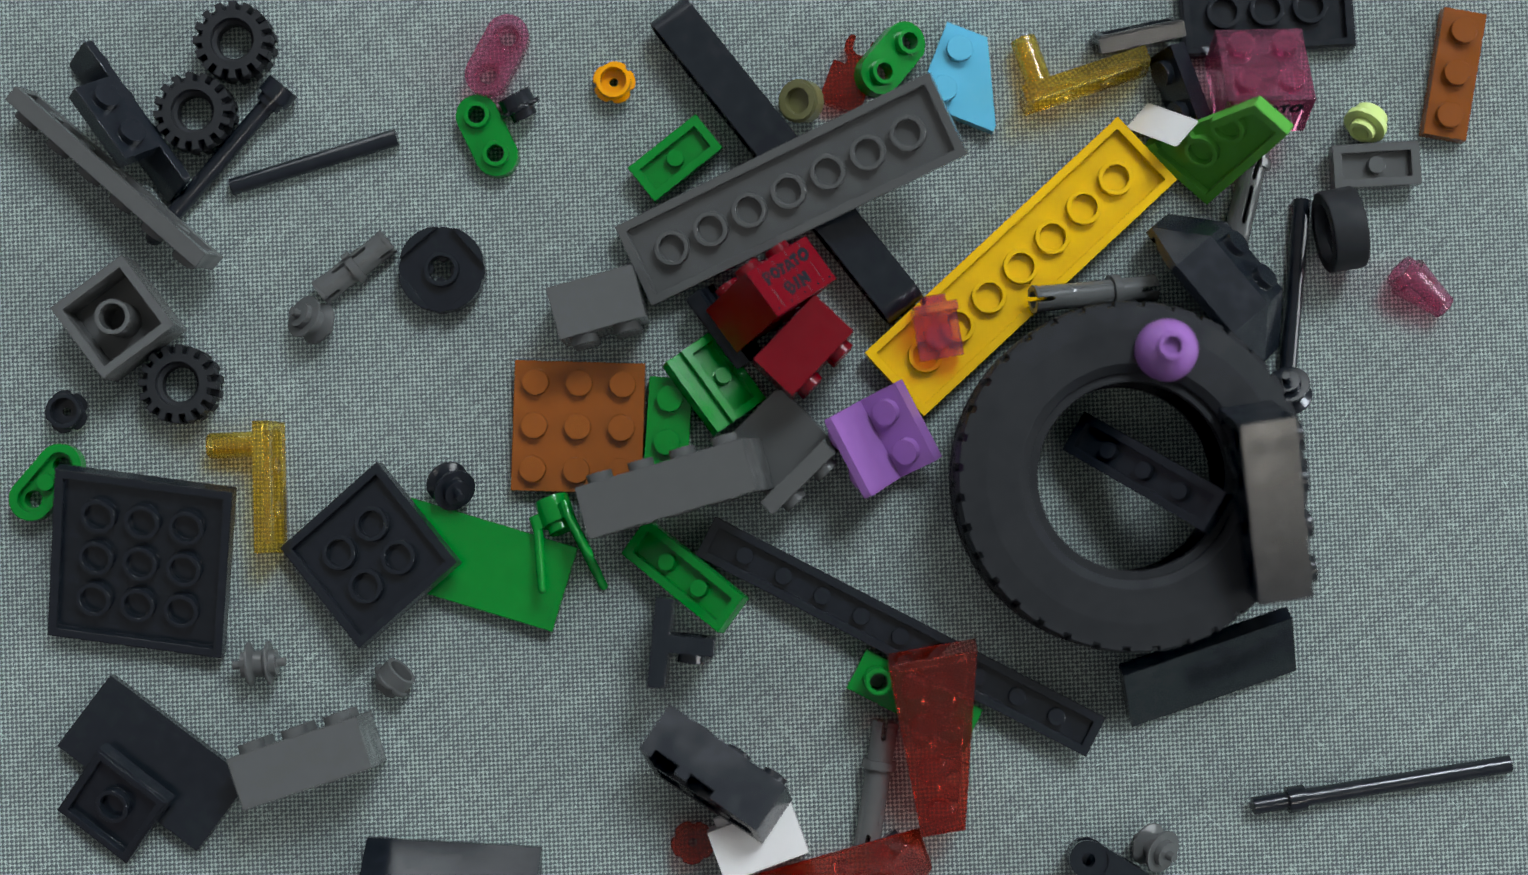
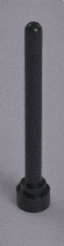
[146,75,297,246]

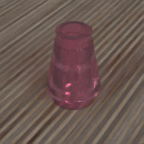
[1387,256,1454,318]

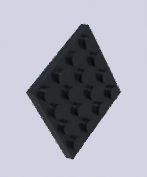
[48,464,237,658]

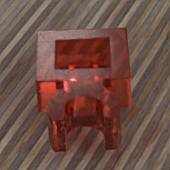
[822,34,874,113]

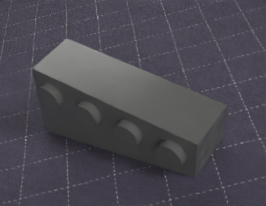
[574,432,775,539]

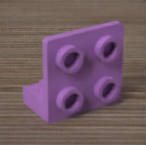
[825,379,942,499]

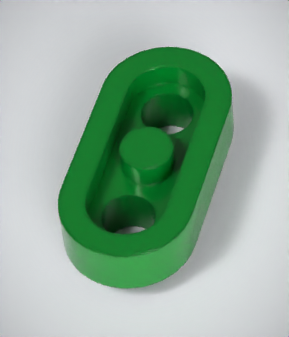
[854,21,925,98]
[456,95,520,179]
[9,444,86,521]

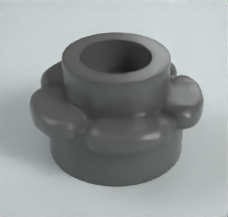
[374,658,415,698]

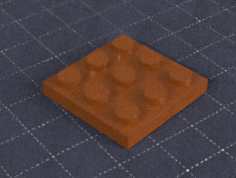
[511,360,646,492]

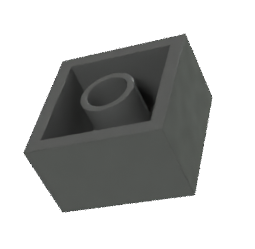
[50,255,187,382]
[546,264,650,352]

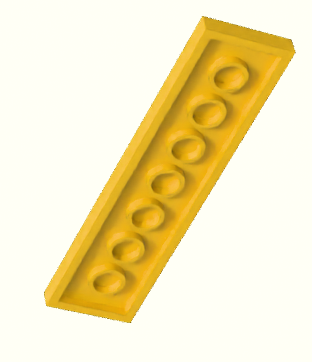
[864,117,1177,417]

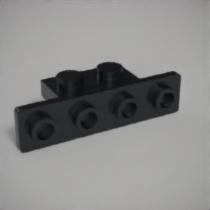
[68,40,190,202]

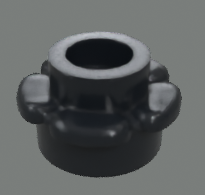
[498,86,539,123]
[45,390,88,433]

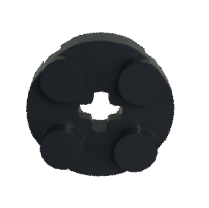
[398,226,487,315]

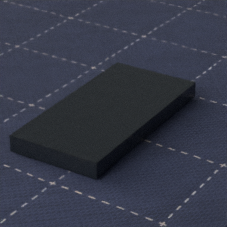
[1177,0,1356,59]
[1118,607,1296,727]
[57,674,239,851]

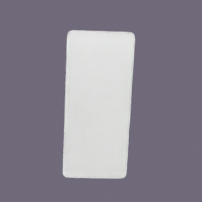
[1127,103,1198,147]

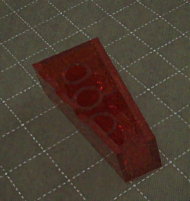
[888,638,977,837]

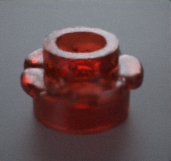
[671,821,713,865]

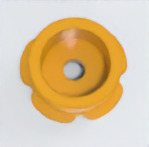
[593,61,636,104]

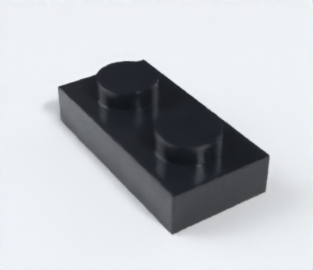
[1147,41,1211,120]

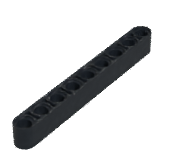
[650,0,923,324]

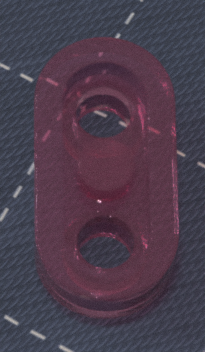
[465,14,530,98]

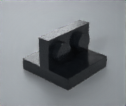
[647,595,716,689]

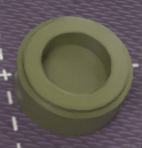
[779,79,824,124]

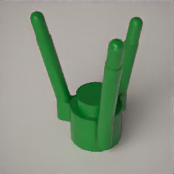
[529,492,608,594]

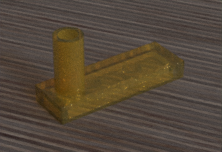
[1011,34,1151,116]
[206,420,287,553]

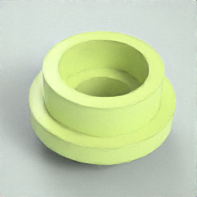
[1344,102,1388,143]

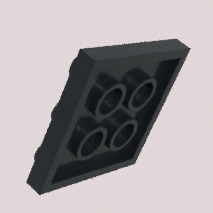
[280,462,462,649]

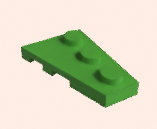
[1145,95,1294,205]

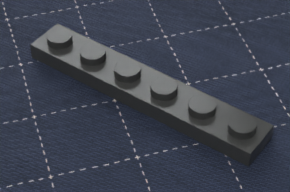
[5,86,223,270]

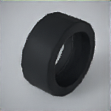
[1311,186,1371,273]

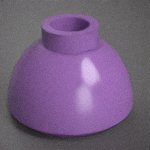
[1134,318,1199,382]

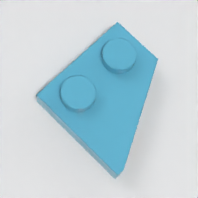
[927,22,996,134]

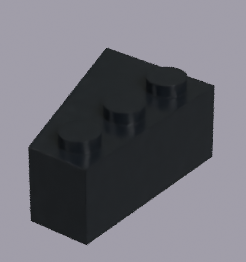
[639,704,792,844]

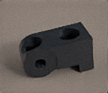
[1066,837,1150,875]

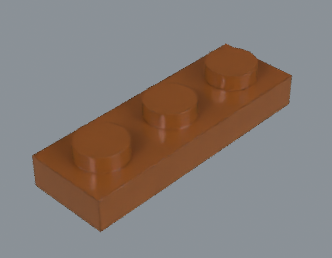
[1419,7,1487,144]

